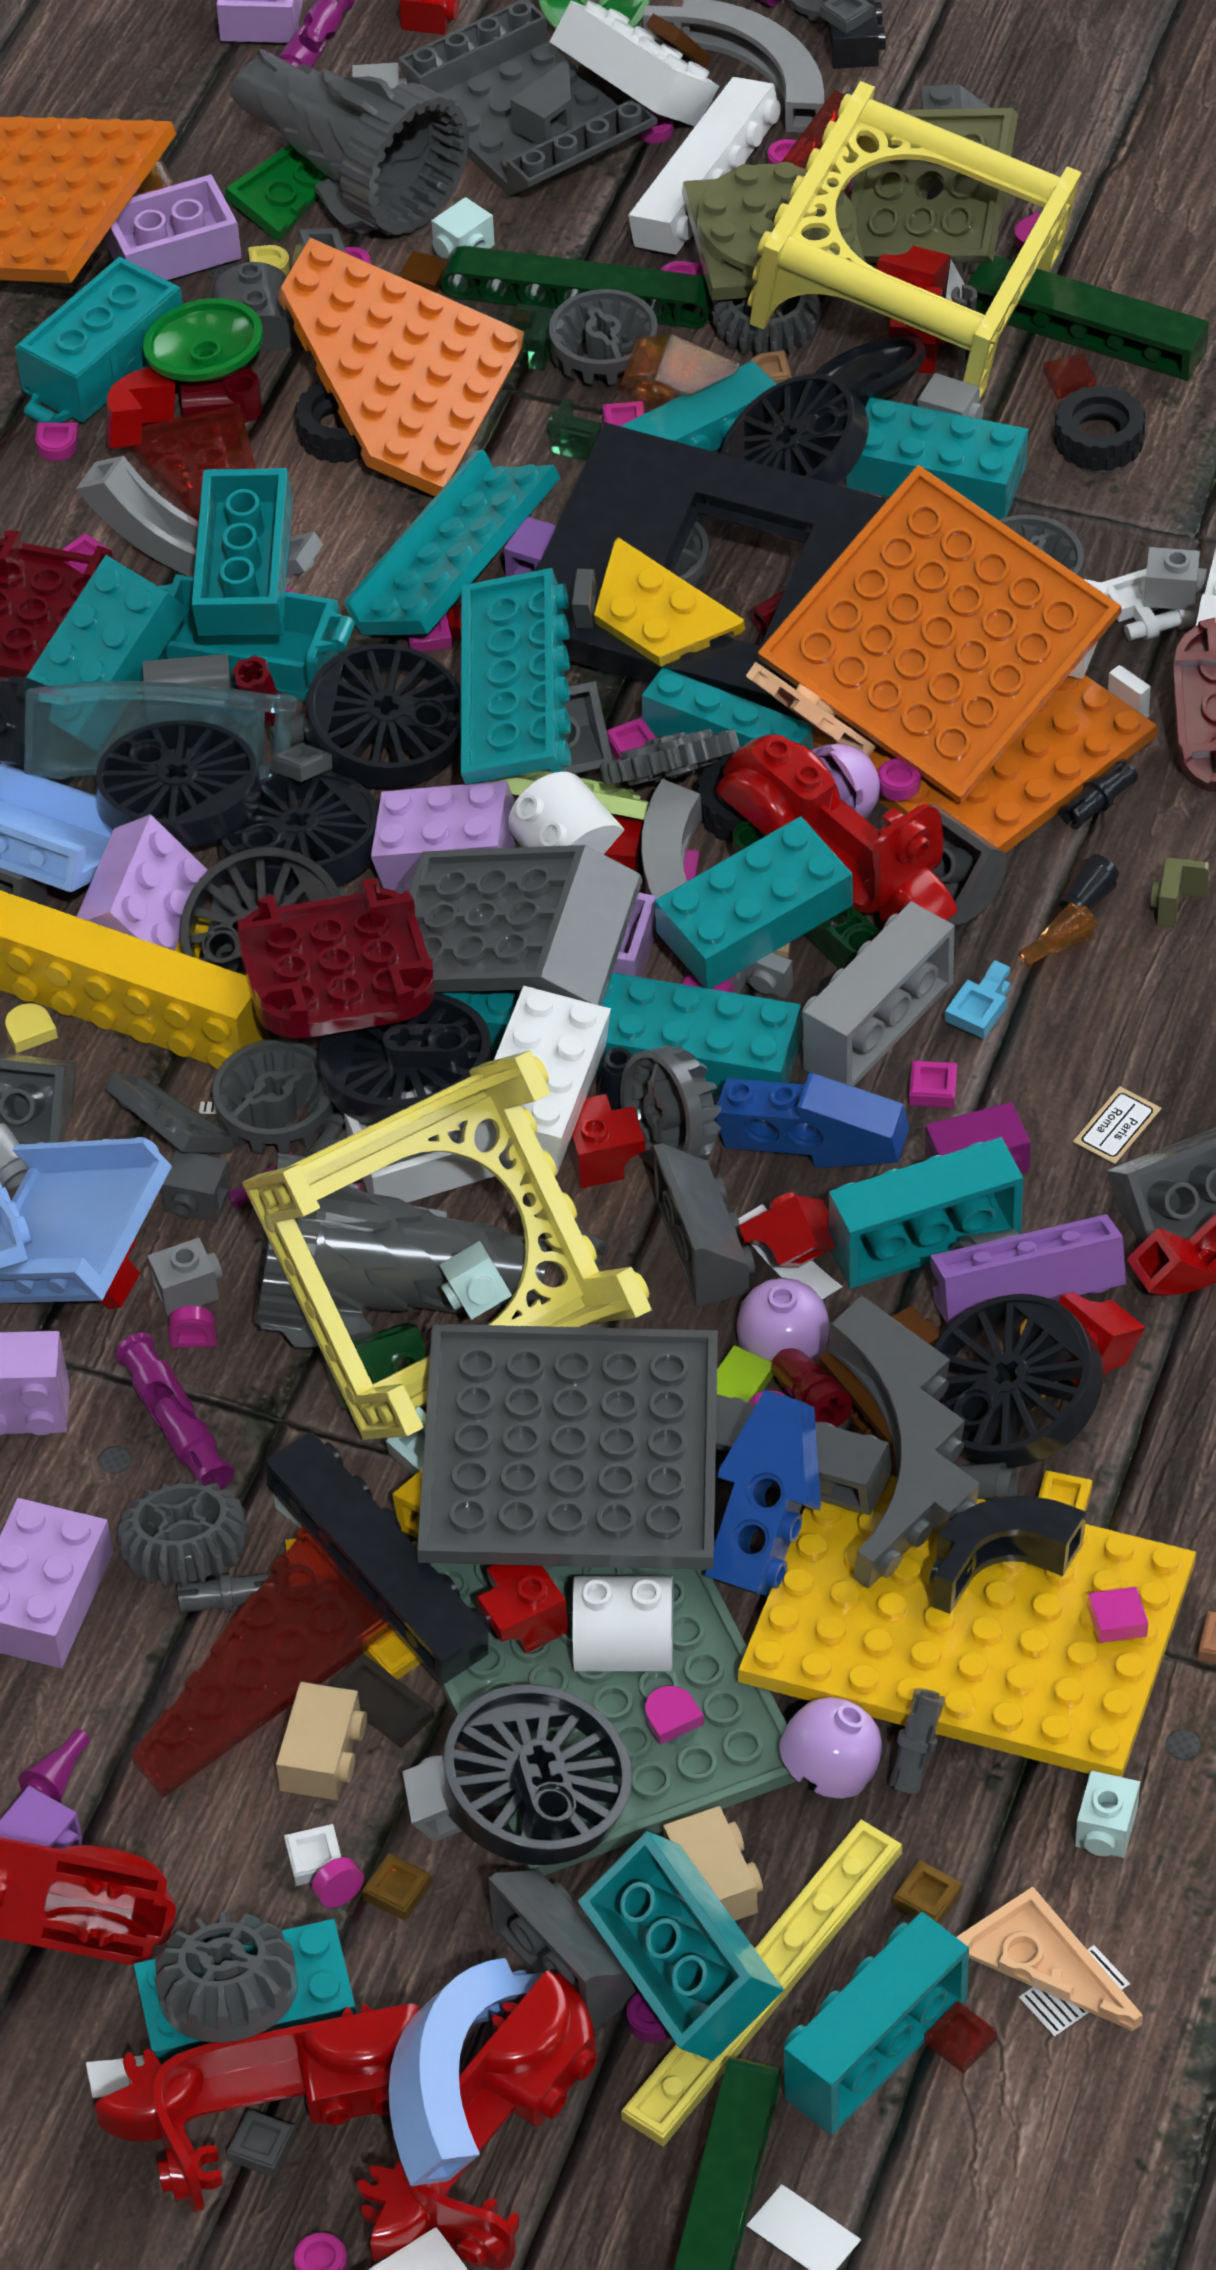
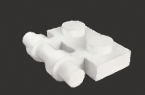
[1102,568,1201,641]

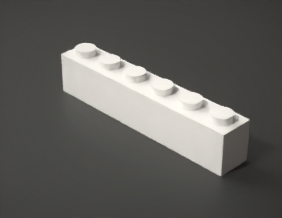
[628,77,781,255]

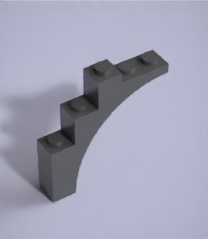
[827,1295,980,1588]

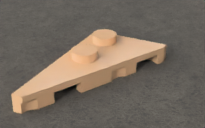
[746,662,876,757]
[956,1887,1143,2031]

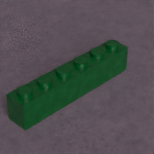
[967,255,1209,381]

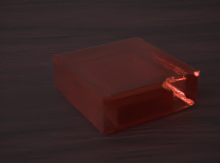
[1044,353,1096,399]
[924,2001,997,2074]

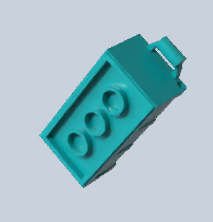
[15,256,183,423]
[157,574,355,702]

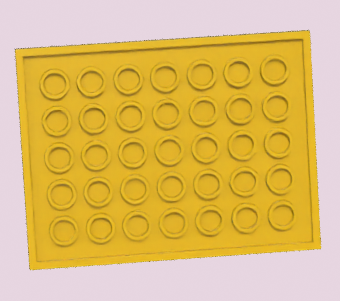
[738,1475,1196,1777]

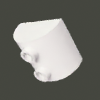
[508,772,625,854]
[573,1575,674,1671]

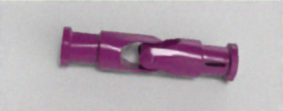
[278,0,355,68]
[115,1332,234,1490]

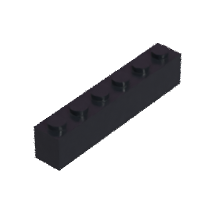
[265,1431,490,1686]

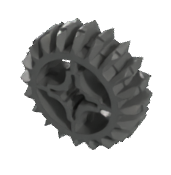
[712,294,820,355]
[117,1479,249,1588]

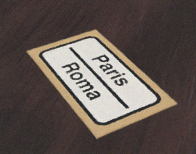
[1073,1086,1162,1164]

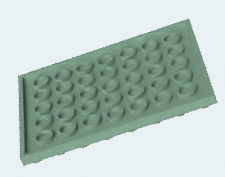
[431,1563,805,1876]

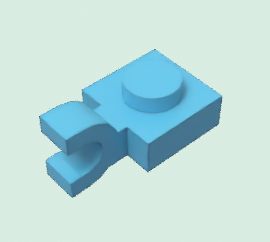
[945,960,1011,1039]

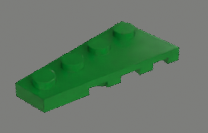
[225,144,329,242]

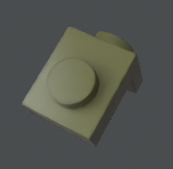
[1150,857,1210,928]

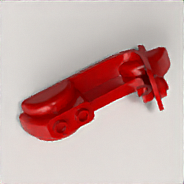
[716,734,958,928]
[0,1837,176,1965]
[357,1970,598,2270]
[94,2004,420,2214]

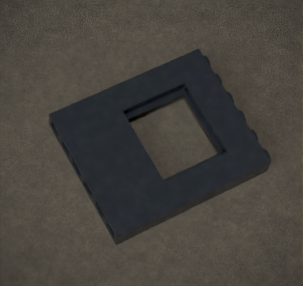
[536,422,887,721]

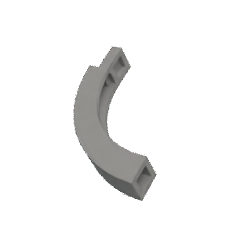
[643,0,824,134]
[76,456,323,586]
[641,779,793,999]

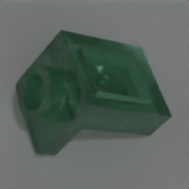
[514,304,555,371]
[546,398,602,461]

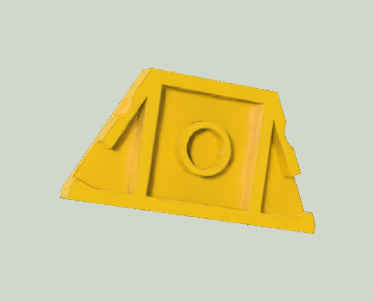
[594,537,745,667]

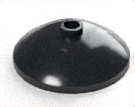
[814,336,926,405]

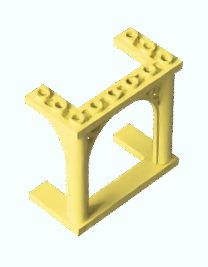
[747,81,1082,399]
[242,1050,652,1440]

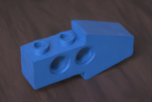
[716,1073,910,1168]
[704,1390,821,1596]

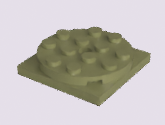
[850,108,1018,265]
[682,162,865,300]

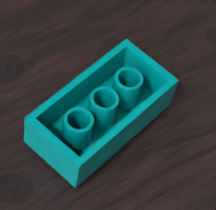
[846,397,1028,519]
[192,468,293,636]
[27,555,189,752]
[655,816,853,989]
[829,1137,1023,1289]
[578,1831,784,2061]
[783,1911,969,2136]
[134,1919,356,2065]

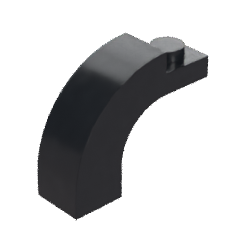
[929,1496,1086,1614]

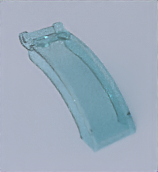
[24,681,297,780]

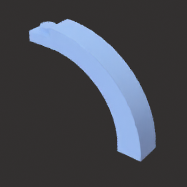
[389,1958,544,2186]

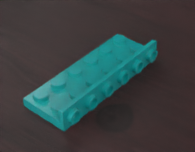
[344,450,561,636]
[461,568,571,785]

